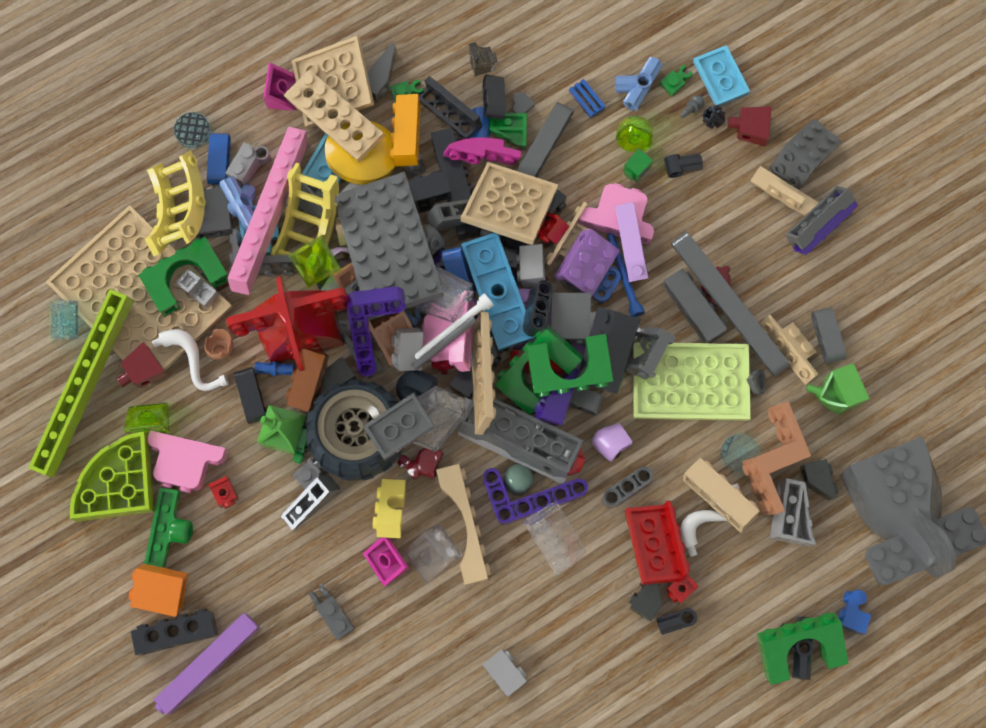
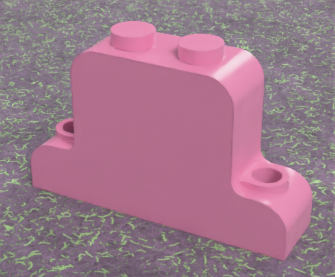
[578,183,654,246]
[421,294,476,372]
[147,431,229,494]

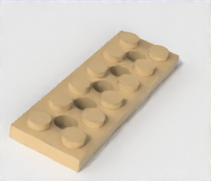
[284,69,385,162]
[472,311,496,435]

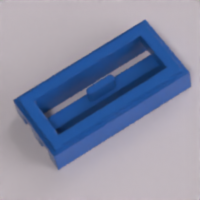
[569,79,605,118]

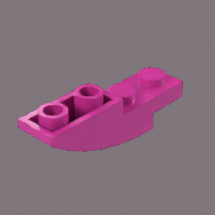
[443,138,521,165]

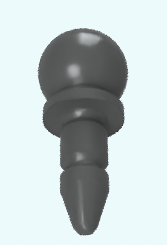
[680,95,704,118]

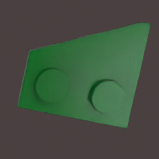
[490,113,527,149]

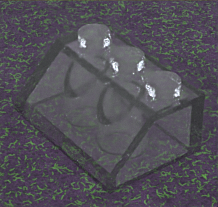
[523,501,587,576]

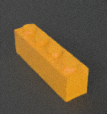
[390,94,421,166]

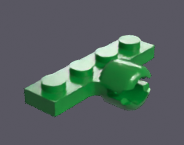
[144,488,193,568]

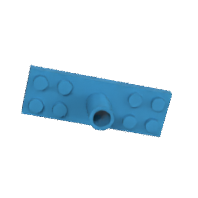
[461,233,535,351]

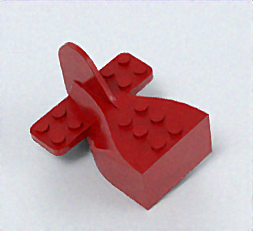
[226,276,349,372]

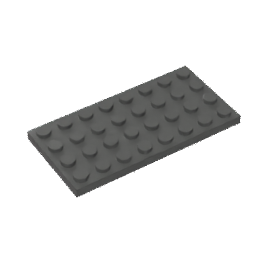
[335,172,444,320]

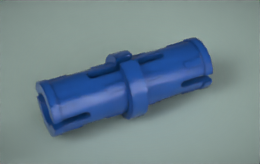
[255,361,295,376]

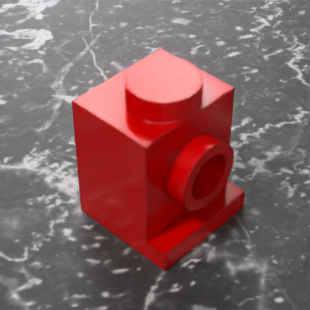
[538,212,569,244]
[208,476,239,509]
[666,575,699,604]

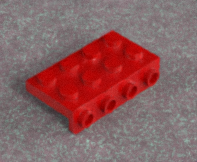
[625,501,690,585]

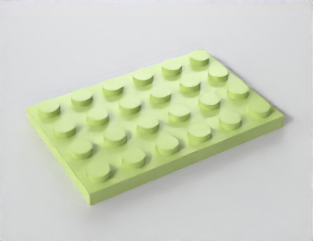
[633,342,751,421]

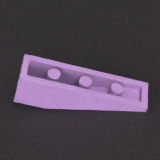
[615,202,649,282]

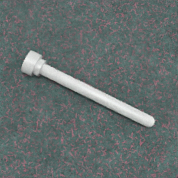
[415,293,494,359]

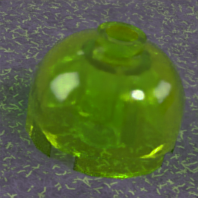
[616,116,653,152]

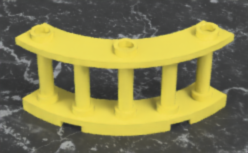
[145,151,206,256]
[270,163,339,278]

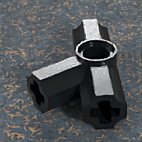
[780,617,814,680]

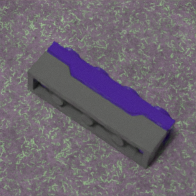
[785,186,858,255]

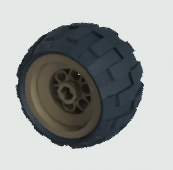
[306,380,403,481]

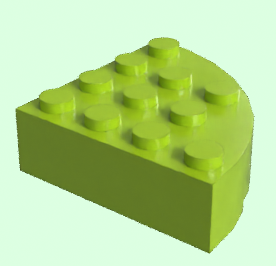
[70,431,155,522]

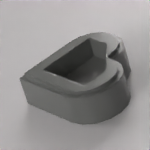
[513,92,535,113]
[746,370,766,395]

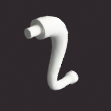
[152,329,229,391]
[680,483,740,557]

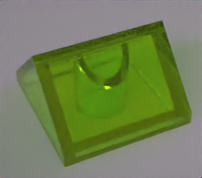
[288,236,341,288]
[123,403,170,435]

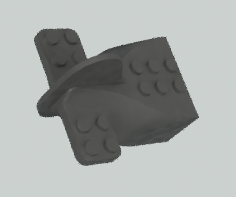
[840,436,986,586]

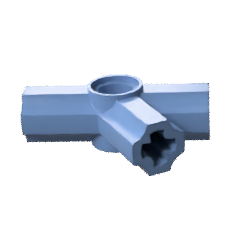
[615,57,663,111]
[220,176,256,233]

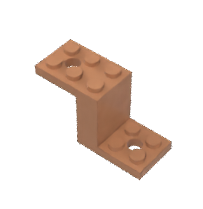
[331,262,413,366]
[742,401,811,516]

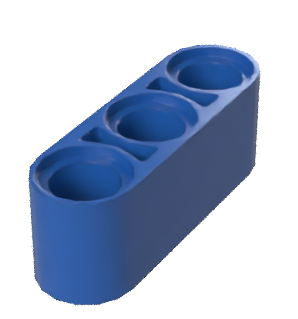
[207,133,231,185]
[442,247,475,298]

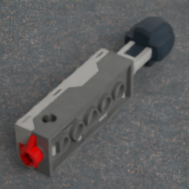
[395,370,586,484]

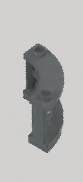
[626,327,676,380]

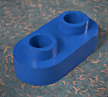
[592,267,621,303]

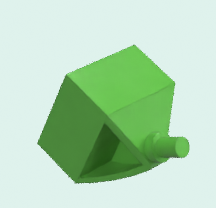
[806,363,869,415]
[257,405,307,455]

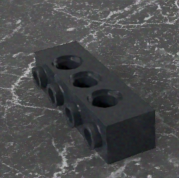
[131,609,218,656]

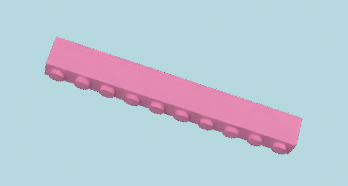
[228,127,308,295]

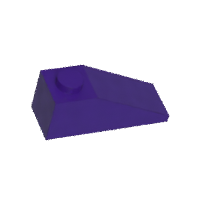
[534,368,579,426]

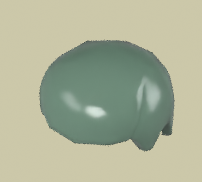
[503,463,534,495]

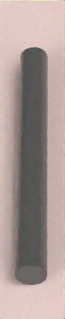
[411,316,477,371]

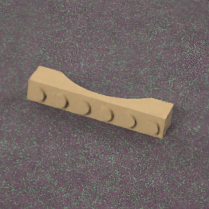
[436,464,491,586]

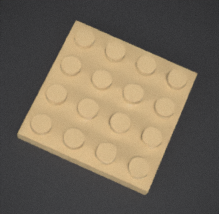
[292,36,374,129]
[461,162,558,245]

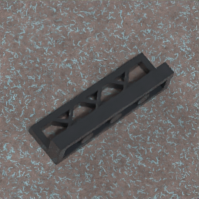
[419,76,483,139]

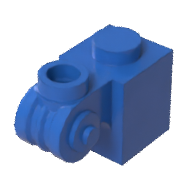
[837,590,871,635]

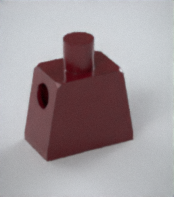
[727,106,772,146]
[117,342,168,388]

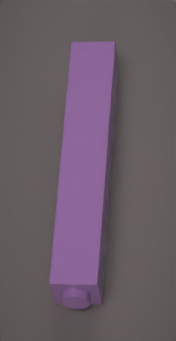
[153,613,261,715]

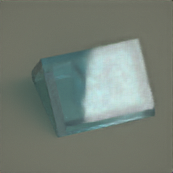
[50,300,78,339]

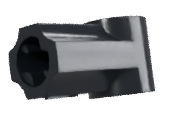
[664,153,703,178]
[656,608,697,635]

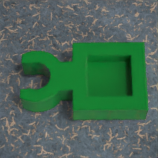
[659,65,693,97]
[390,80,424,103]
[292,429,309,464]

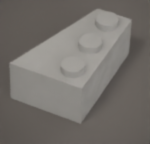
[770,478,816,547]

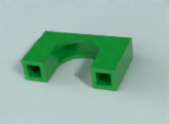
[138,237,228,317]
[495,325,583,415]
[526,334,613,397]
[757,612,848,685]

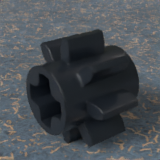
[702,105,726,129]

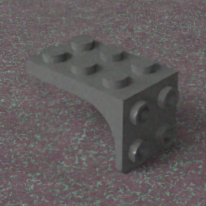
[770,118,842,190]
[229,229,299,277]

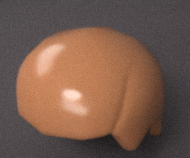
[204,329,234,360]

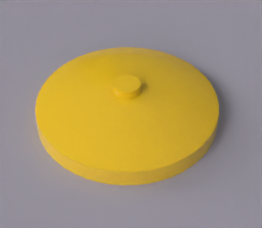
[325,121,396,185]

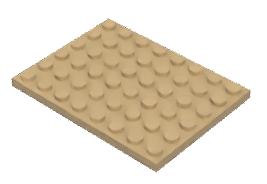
[46,205,233,386]

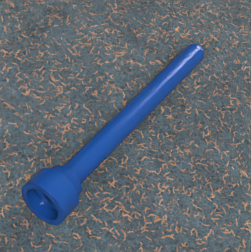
[607,233,645,317]

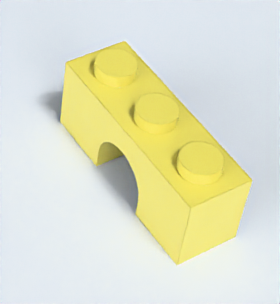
[373,479,406,538]

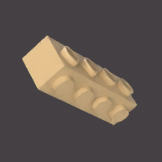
[683,458,760,533]

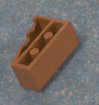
[286,348,329,412]

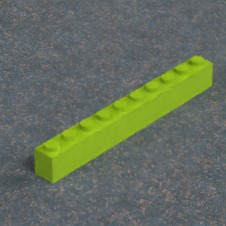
[28,289,134,477]

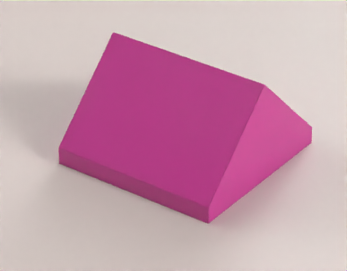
[263,63,296,111]
[363,537,410,586]

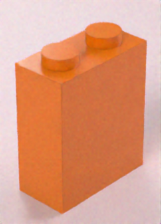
[129,564,189,617]

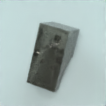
[469,42,498,76]

